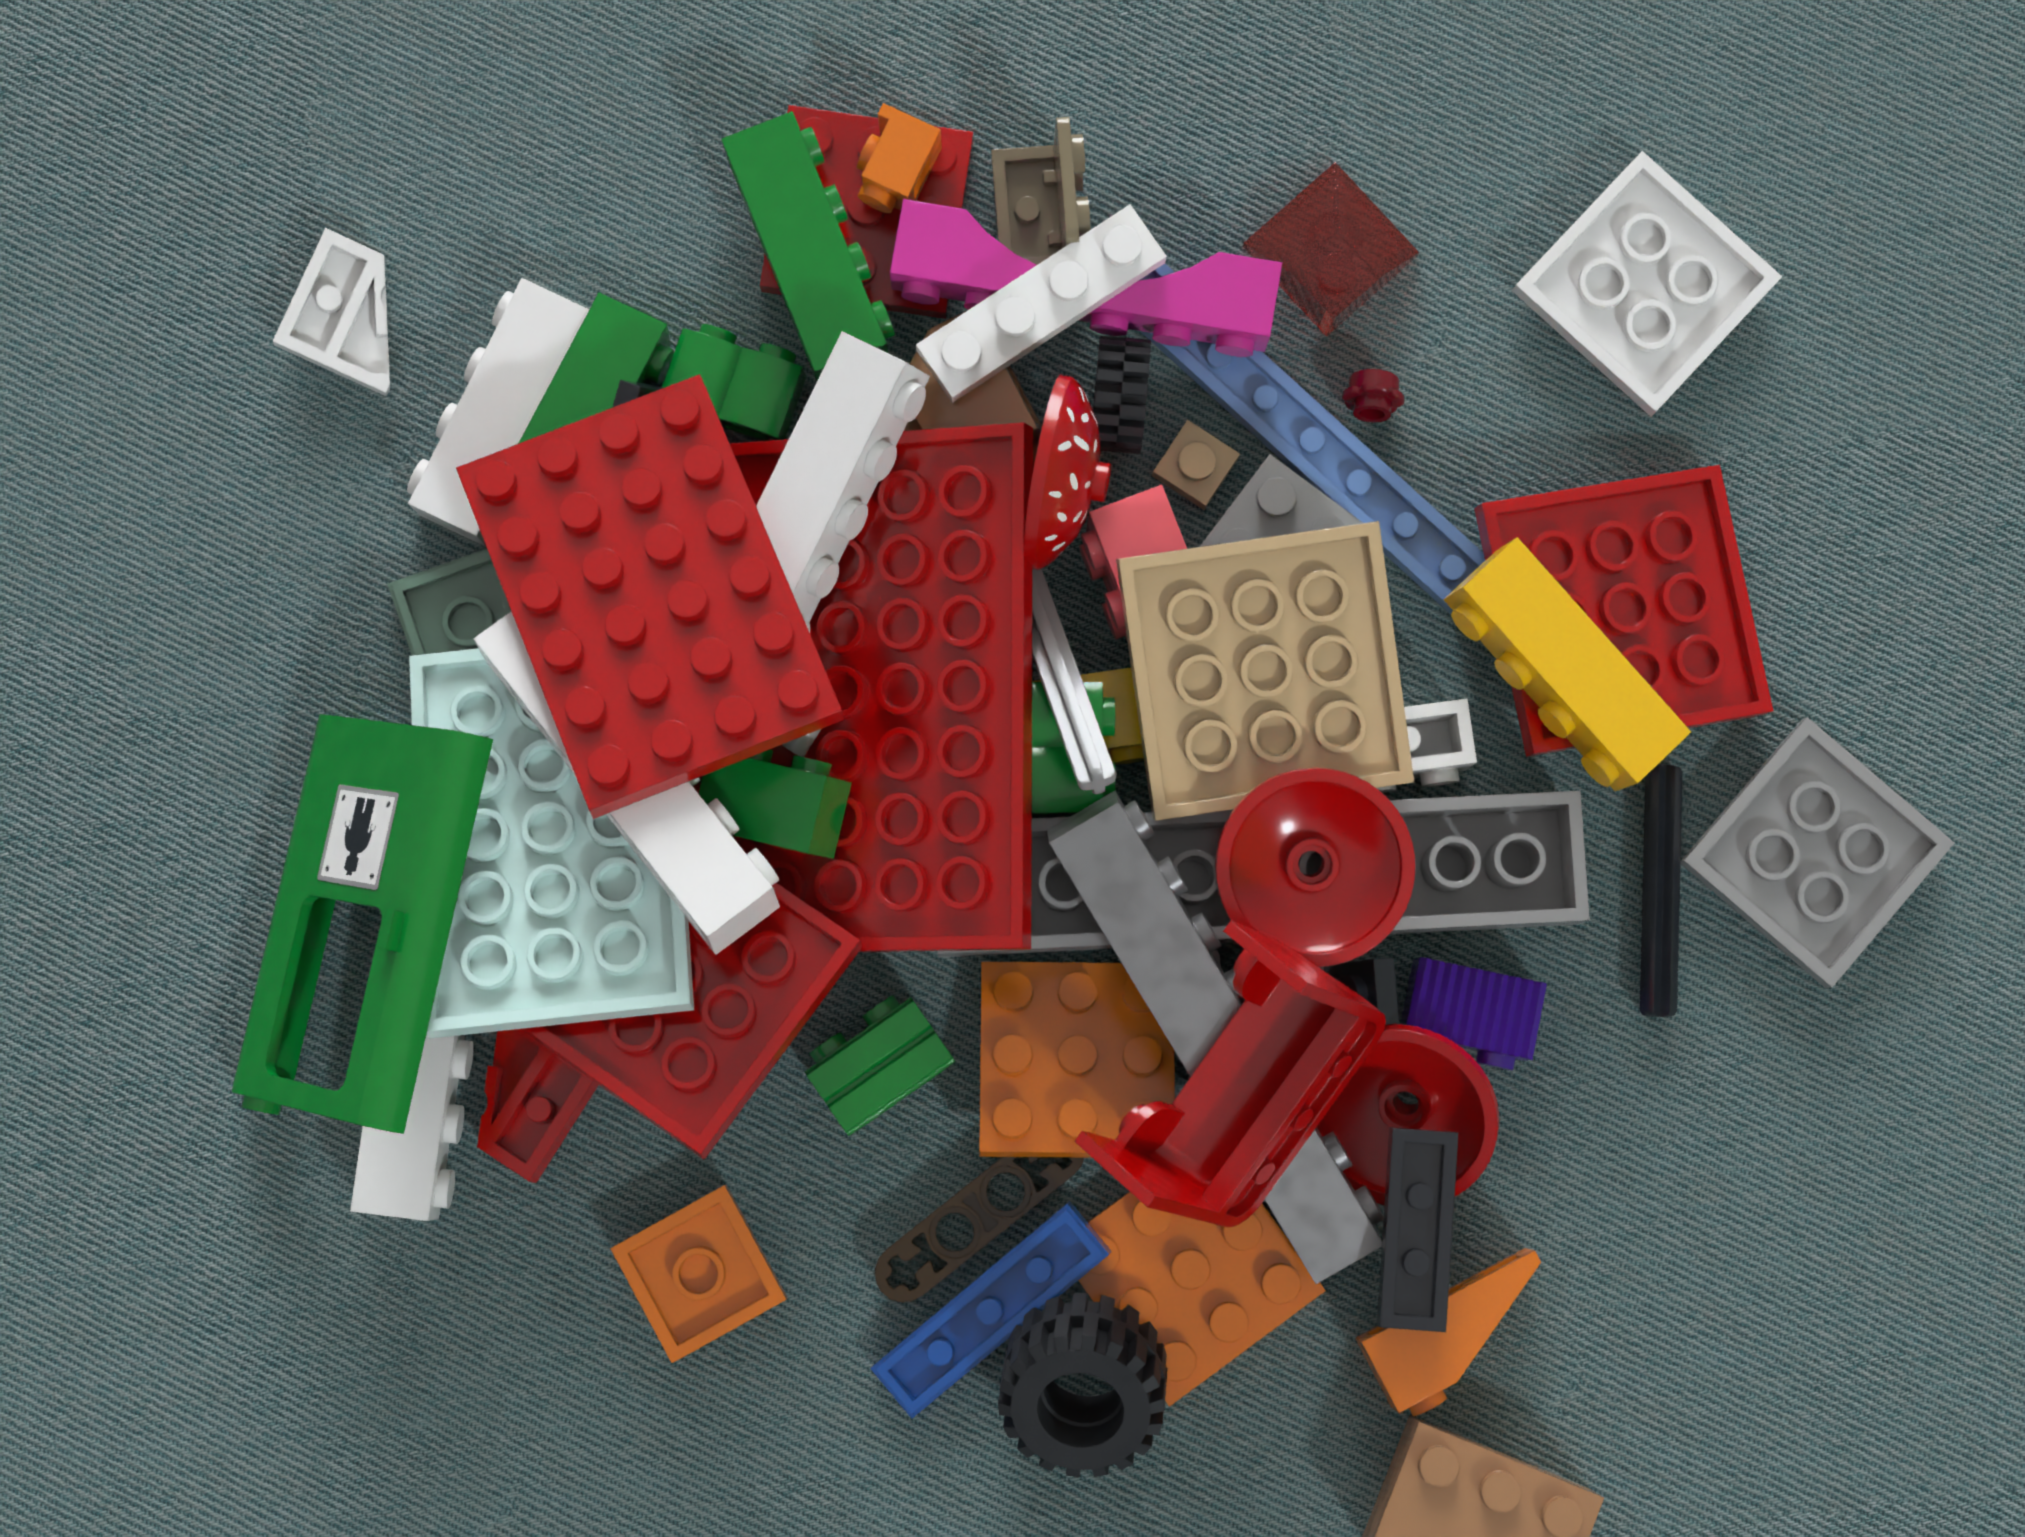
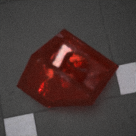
[1243,162,1419,337]

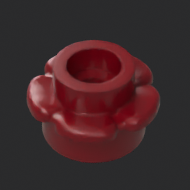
[1342,369,1405,423]

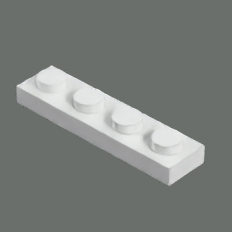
[916,204,1167,403]

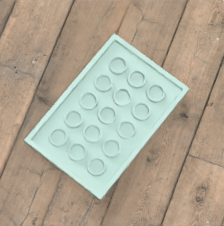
[409,648,694,1039]

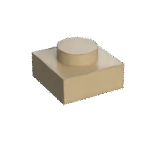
[1152,420,1240,510]

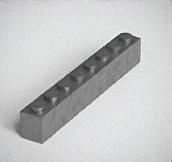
[1047,791,1384,1284]

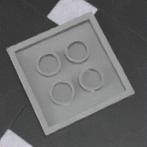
[1681,717,1955,988]

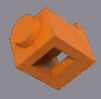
[857,103,942,213]

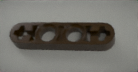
[875,1157,1084,1302]

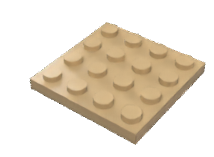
[1116,521,1414,821]

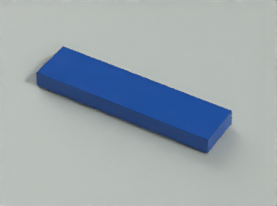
[870,1201,1111,1419]

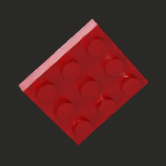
[760,105,974,319]

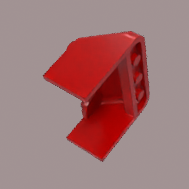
[1074,920,1386,1227]

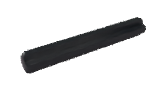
[1640,764,1683,1017]

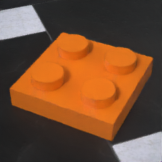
[610,1184,788,1363]

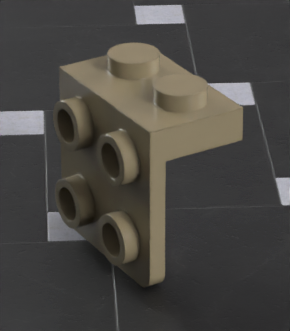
[991,117,1091,265]

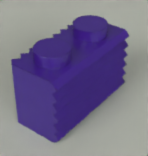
[1401,957,1547,1070]

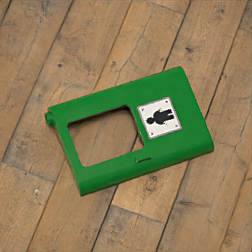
[231,714,493,1134]

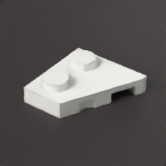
[273,228,390,396]

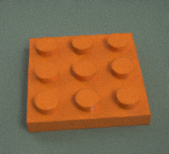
[979,962,1175,1158]
[1078,1191,1326,1407]

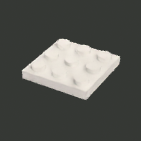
[1512,151,1782,417]

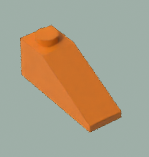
[1355,1248,1541,1416]

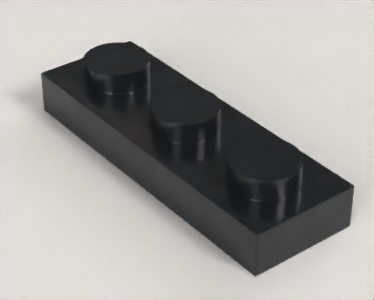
[1377,1127,1458,1332]

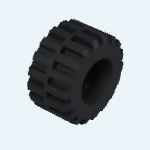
[998,1293,1168,1477]

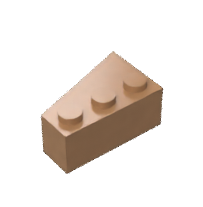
[1362,1415,1604,1537]

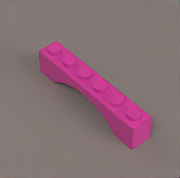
[890,199,1282,357]

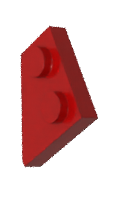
[477,1029,598,1183]

